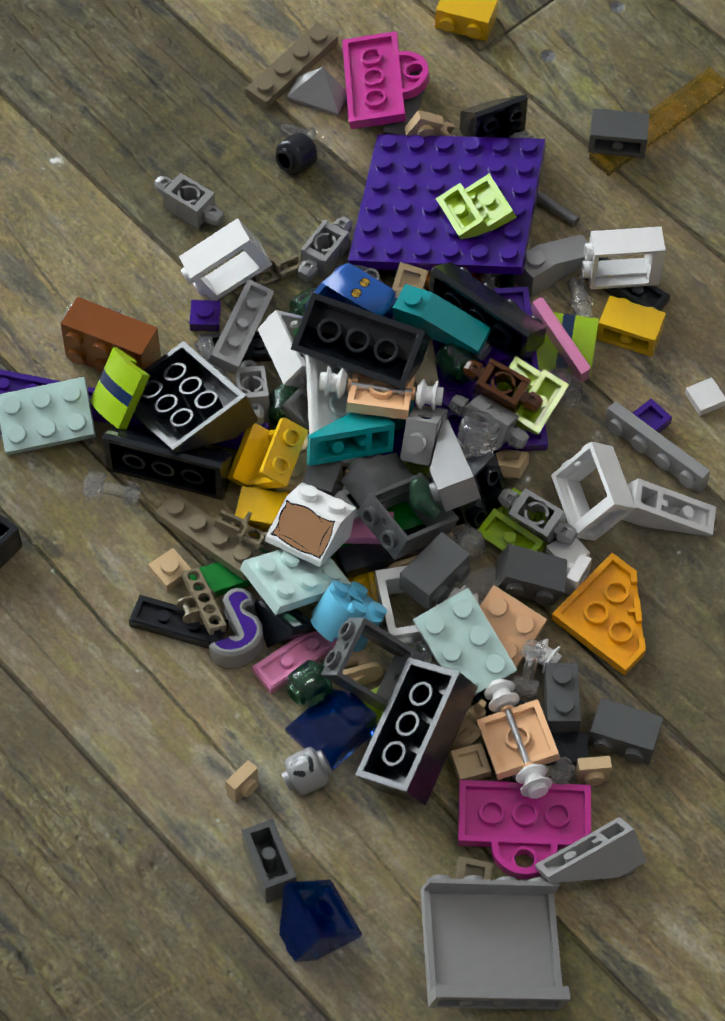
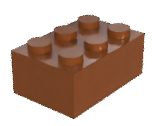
[60,297,161,374]

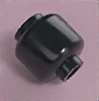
[275,133,317,174]

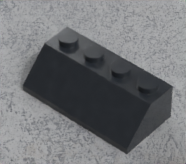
[429,262,547,362]
[291,292,431,390]
[102,426,234,500]

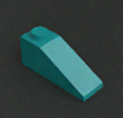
[393,284,491,355]
[306,412,395,466]

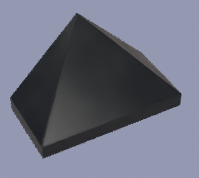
[255,599,317,648]

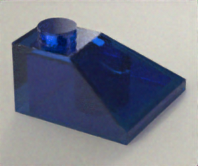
[285,688,377,771]
[279,879,363,962]

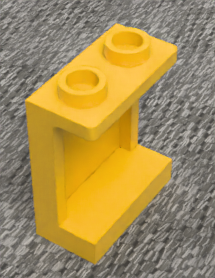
[227,418,309,490]

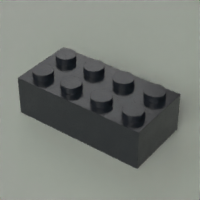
[355,657,478,806]

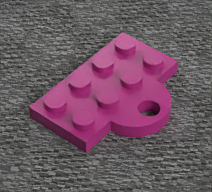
[342,31,430,129]
[458,780,591,879]

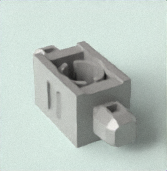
[154,173,225,229]
[298,216,352,282]
[235,360,270,426]
[448,394,529,450]
[498,488,578,545]

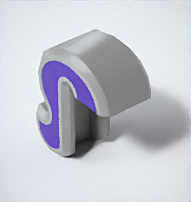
[209,588,263,668]

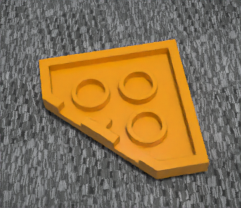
[551,553,646,676]

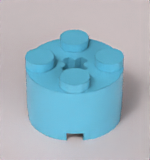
[311,580,387,652]

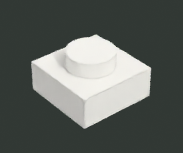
[565,554,592,595]

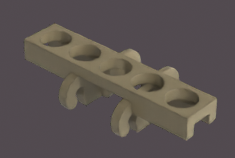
[232,250,301,299]
[214,510,280,552]
[176,568,227,635]

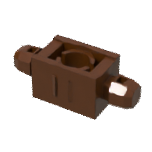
[463,358,543,413]

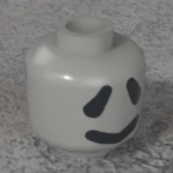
[281,747,333,796]

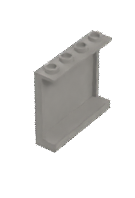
[420,874,570,1010]

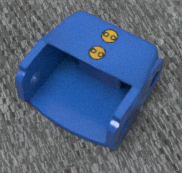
[305,263,397,319]

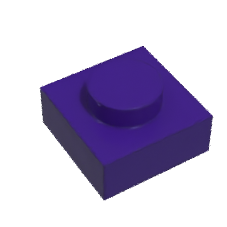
[189,300,221,332]
[632,399,672,433]

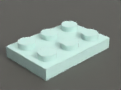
[0,377,96,455]
[240,549,351,615]
[413,588,517,696]

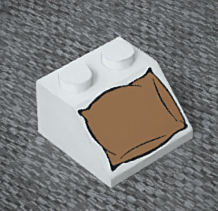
[265,482,356,567]

